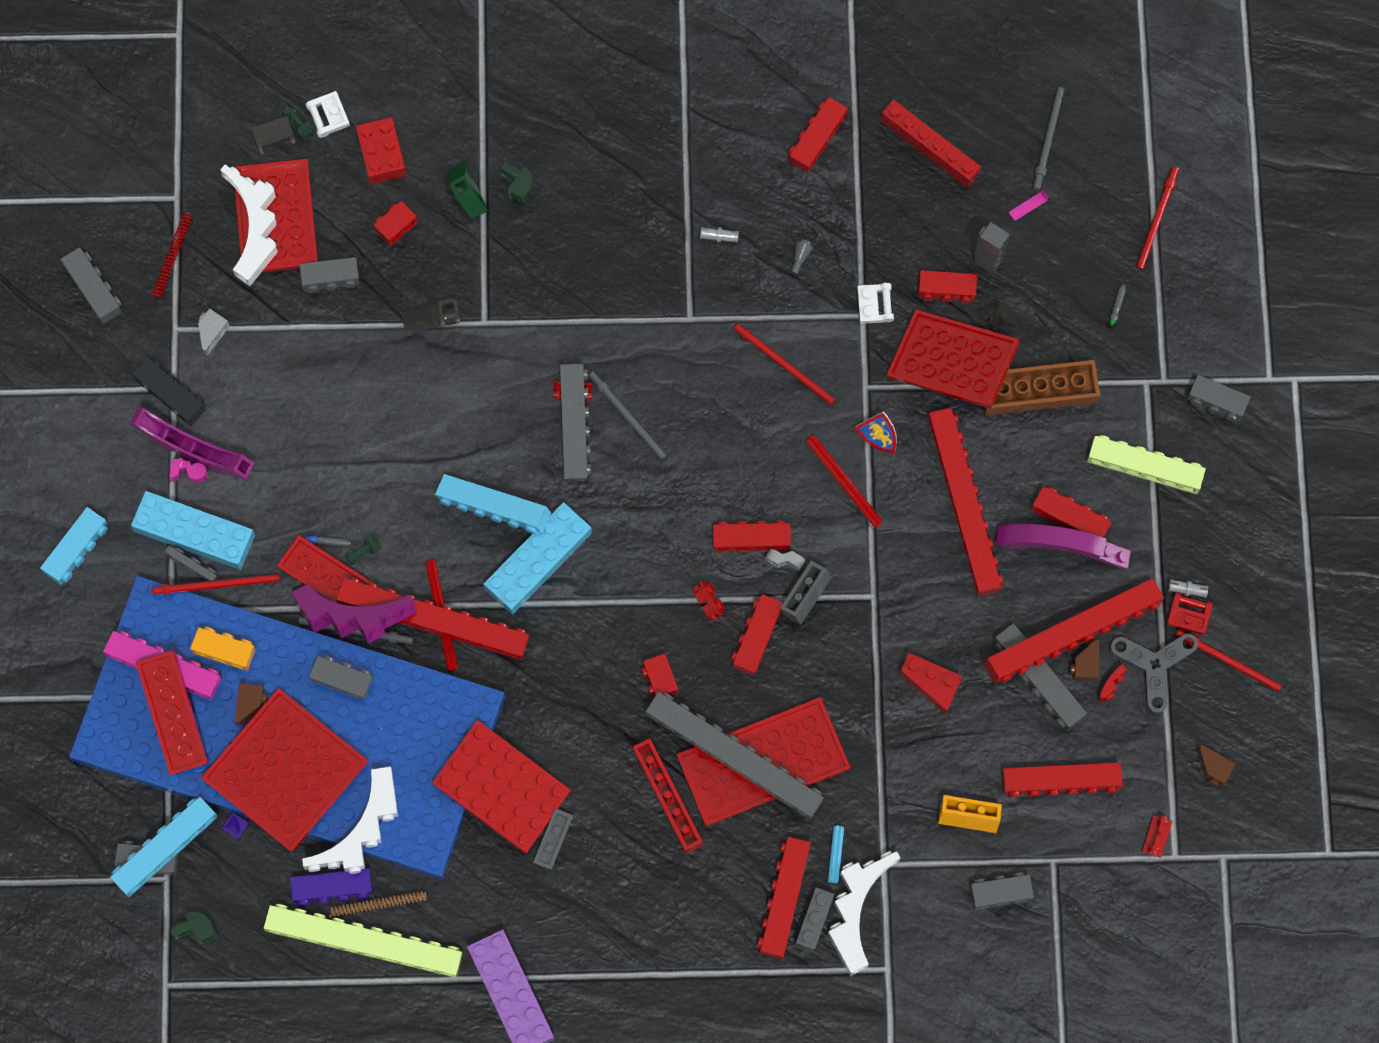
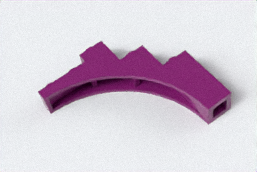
[130,407,254,480]
[291,584,417,644]

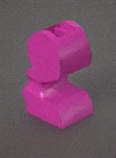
[169,457,208,484]

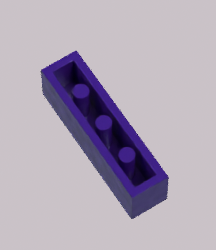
[290,868,373,906]

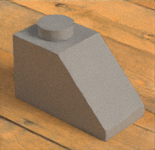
[198,309,230,356]

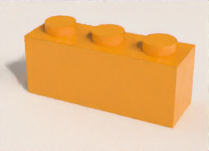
[190,627,256,672]
[938,795,1002,833]

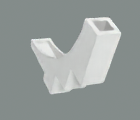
[220,165,278,286]
[302,767,398,874]
[828,851,900,976]

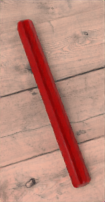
[807,435,882,528]
[425,560,458,671]

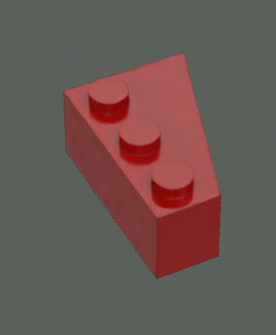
[900,653,962,716]

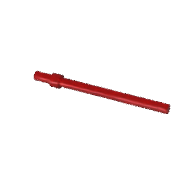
[1136,167,1179,270]
[1176,629,1282,692]

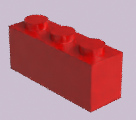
[918,270,977,304]

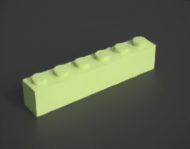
[1087,435,1206,494]

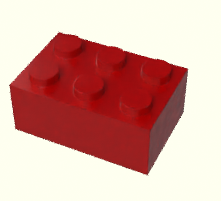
[356,117,406,185]

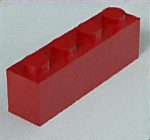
[788,97,848,173]
[1031,486,1111,538]
[713,521,791,552]
[731,594,783,677]

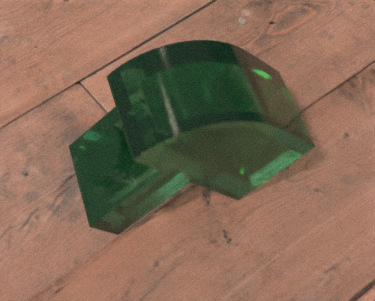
[500,162,533,205]
[170,912,218,945]

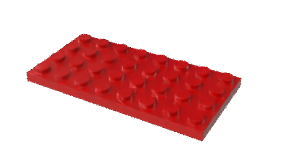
[676,697,851,827]

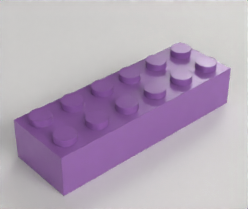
[467,930,554,1043]

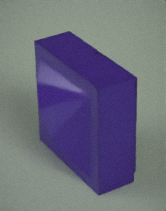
[222,812,250,840]

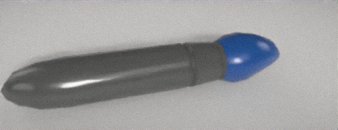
[304,535,352,547]

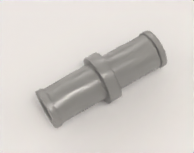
[700,227,739,243]
[1168,579,1208,598]

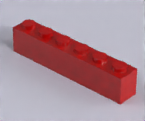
[881,100,981,188]
[633,738,703,855]
[1002,763,1123,798]
[757,837,811,960]

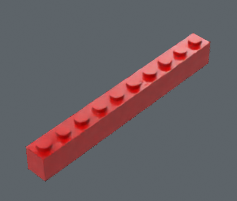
[928,408,1003,597]
[336,577,529,660]
[984,578,1164,684]

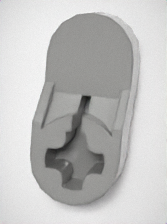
[764,549,805,570]

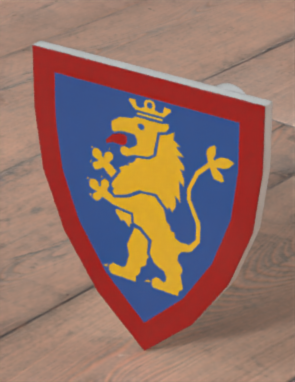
[854,411,897,454]

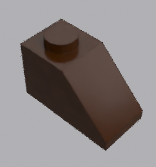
[1070,640,1099,682]
[234,684,267,727]
[1197,745,1236,787]

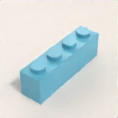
[40,507,108,586]

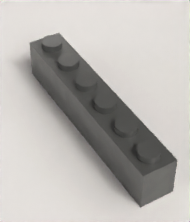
[560,364,591,481]
[994,623,1087,731]

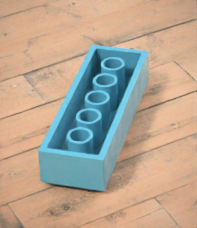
[131,491,255,570]
[484,502,592,615]

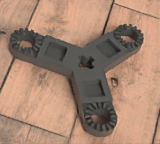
[1111,634,1198,713]

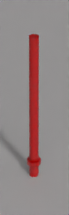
[734,324,836,405]
[151,574,279,596]

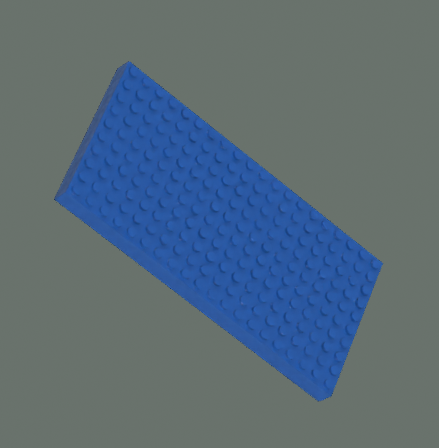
[69,576,505,880]

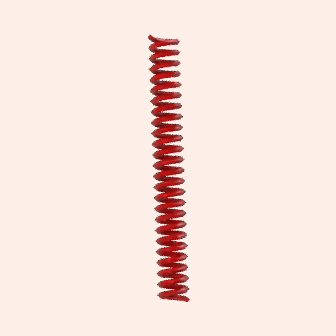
[151,212,192,298]

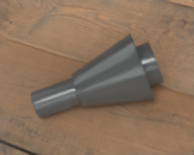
[791,239,813,274]

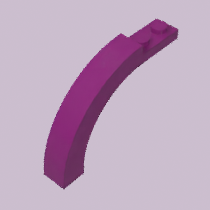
[996,524,1131,570]

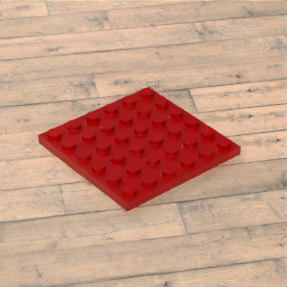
[201,688,369,853]

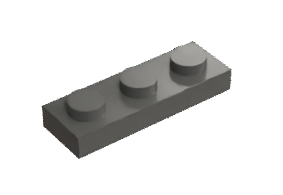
[165,546,219,581]
[533,808,573,871]

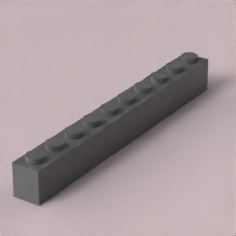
[645,692,824,820]

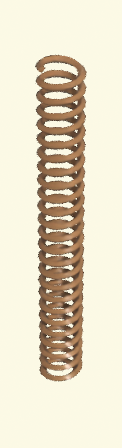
[329,890,426,918]

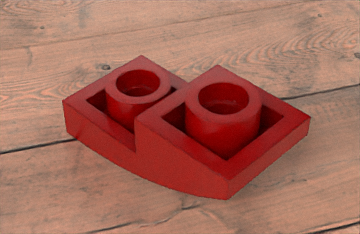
[1098,664,1127,703]

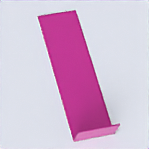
[1009,189,1049,221]

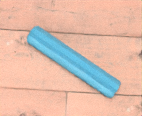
[828,826,844,884]

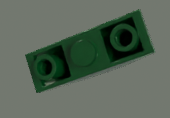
[449,161,488,220]

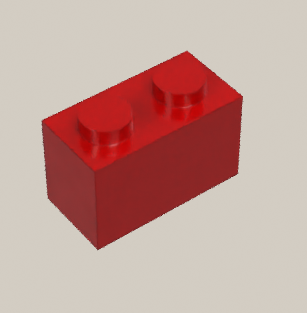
[374,201,418,246]
[641,654,678,697]

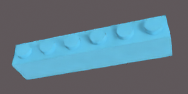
[435,474,551,534]
[110,797,217,898]

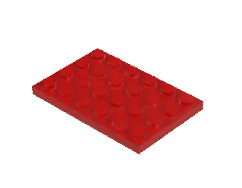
[234,159,318,273]
[887,310,1020,409]
[431,720,571,854]

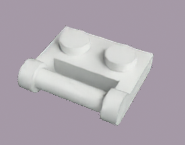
[305,91,350,138]
[857,283,894,324]

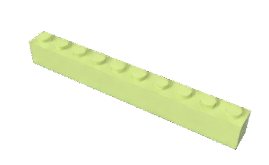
[264,904,463,978]

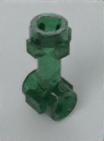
[282,106,314,138]
[345,535,381,565]

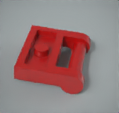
[1167,592,1213,635]

